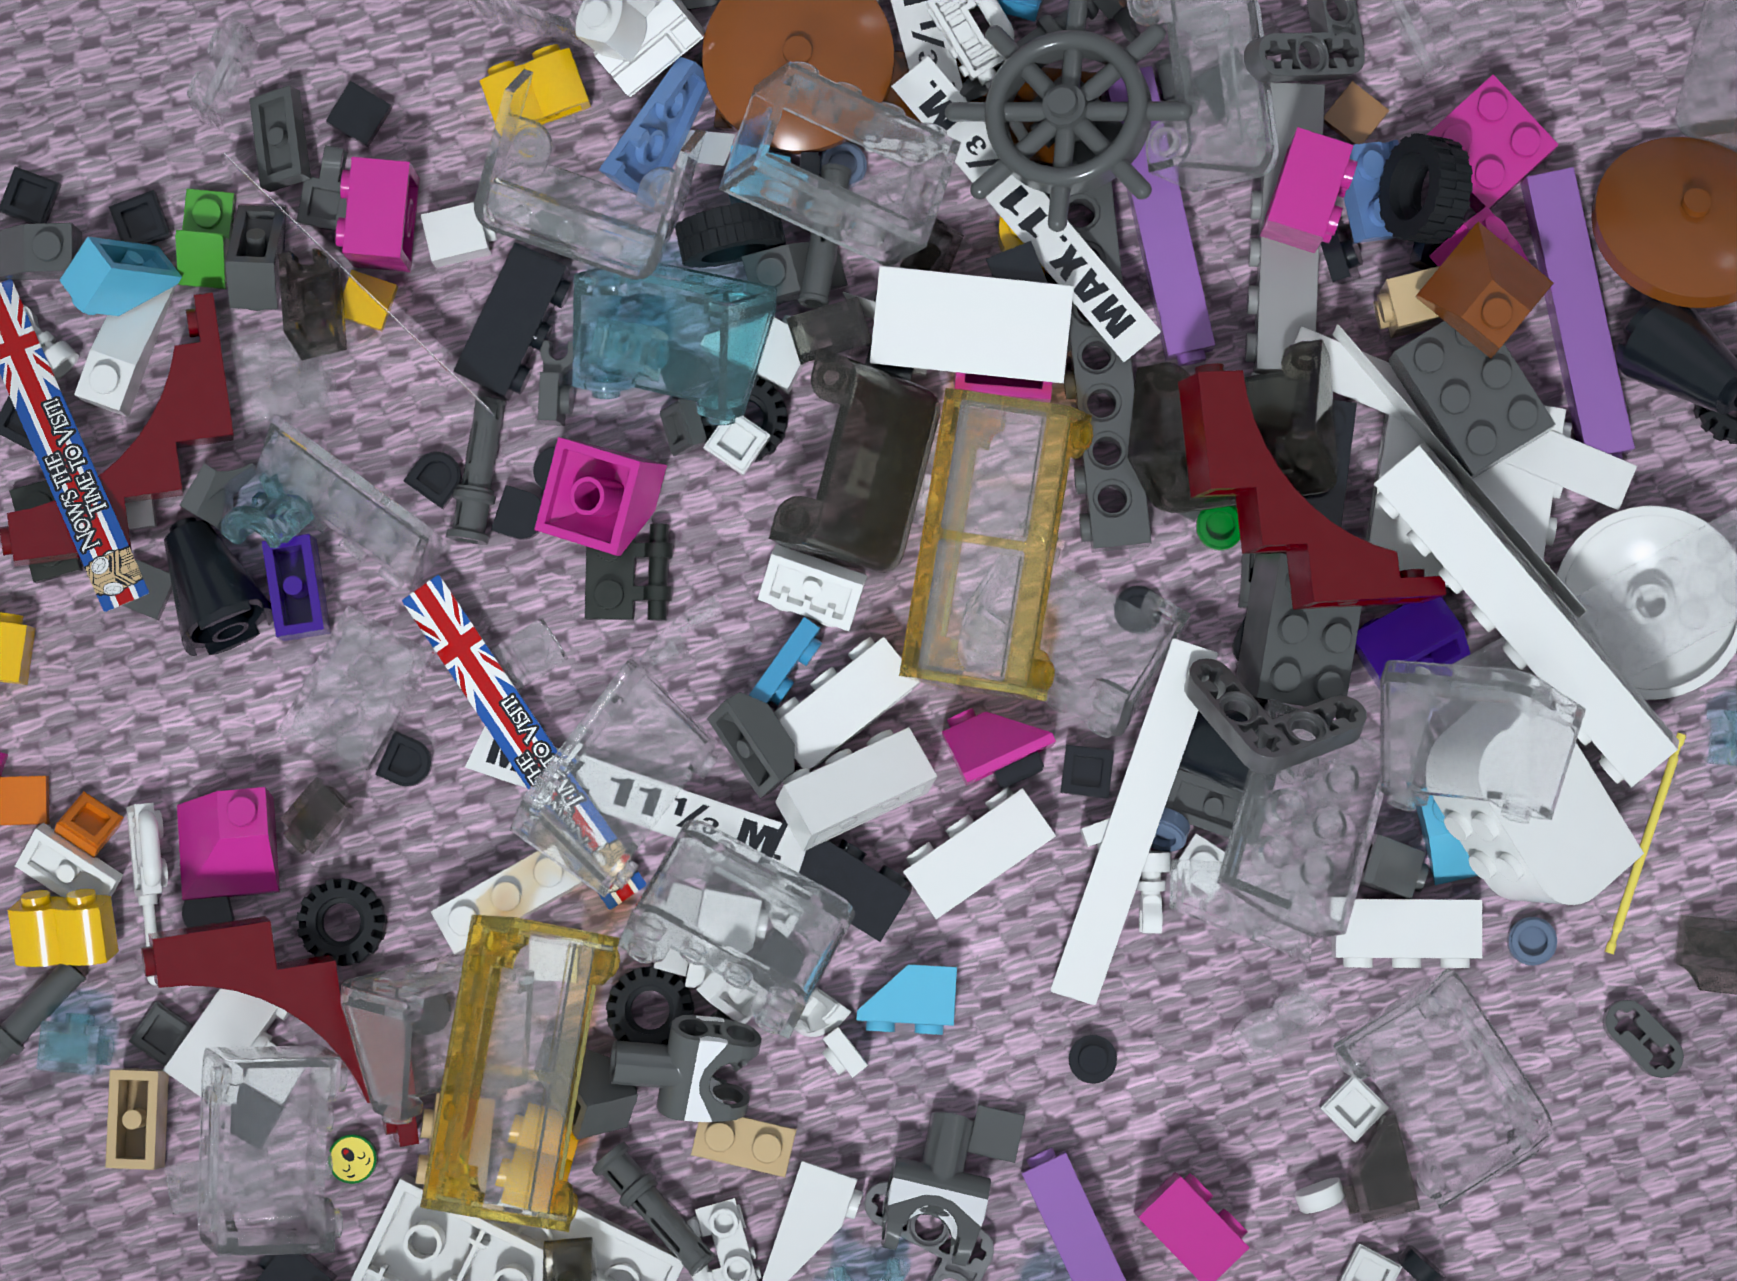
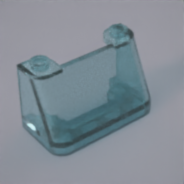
[572,260,777,425]

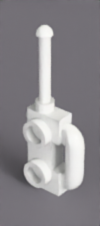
[926,0,1028,141]
[126,803,168,986]
[686,1198,762,1281]

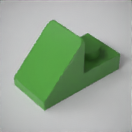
[175,189,236,290]

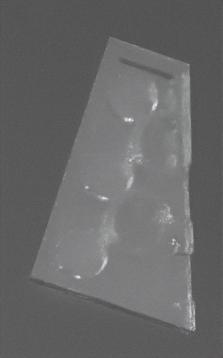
[1170,859,1314,962]

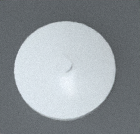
[1553,505,1737,700]

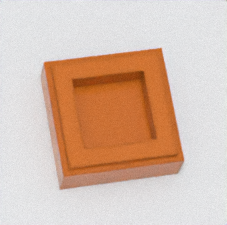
[0,776,50,826]
[54,791,124,858]

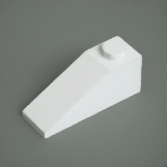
[74,285,176,417]
[762,1160,863,1281]

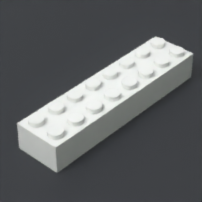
[1374,443,1679,788]

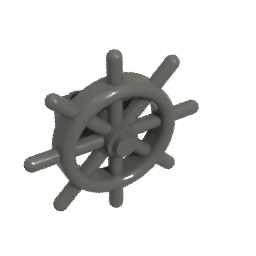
[945,0,1193,232]

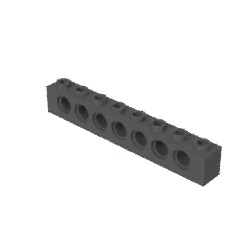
[1045,181,1152,553]

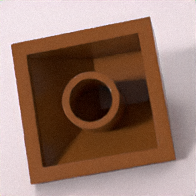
[1415,221,1554,359]

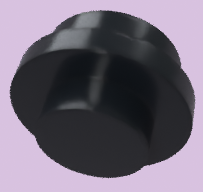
[1068,1035,1117,1084]

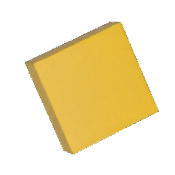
[336,270,398,332]

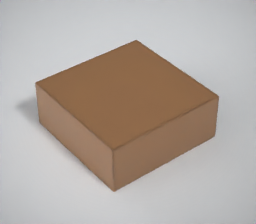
[1324,81,1390,145]

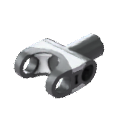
[609,1015,762,1122]
[881,1112,991,1267]

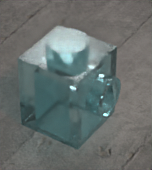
[36,1013,114,1075]

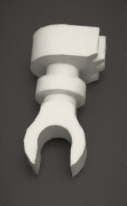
[23,305,79,382]
[1137,851,1171,934]

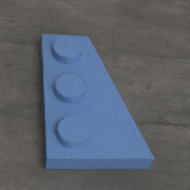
[599,56,708,207]

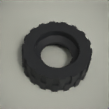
[1378,133,1473,245]
[675,201,786,268]

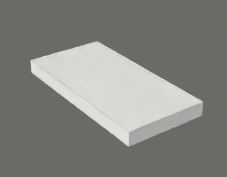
[870,266,1074,383]

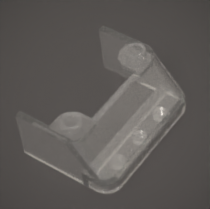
[474,69,706,280]

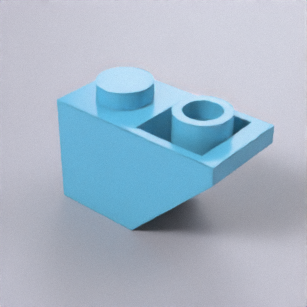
[856,964,957,1035]

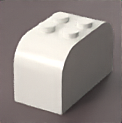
[1428,694,1644,905]

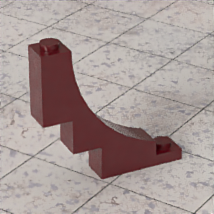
[0,292,234,566]
[1178,363,1446,610]
[141,916,419,1147]

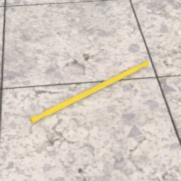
[1604,733,1686,955]

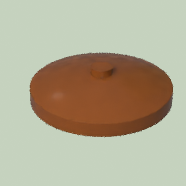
[702,0,894,154]
[1591,137,1737,308]

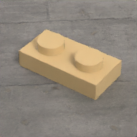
[691,1117,797,1177]

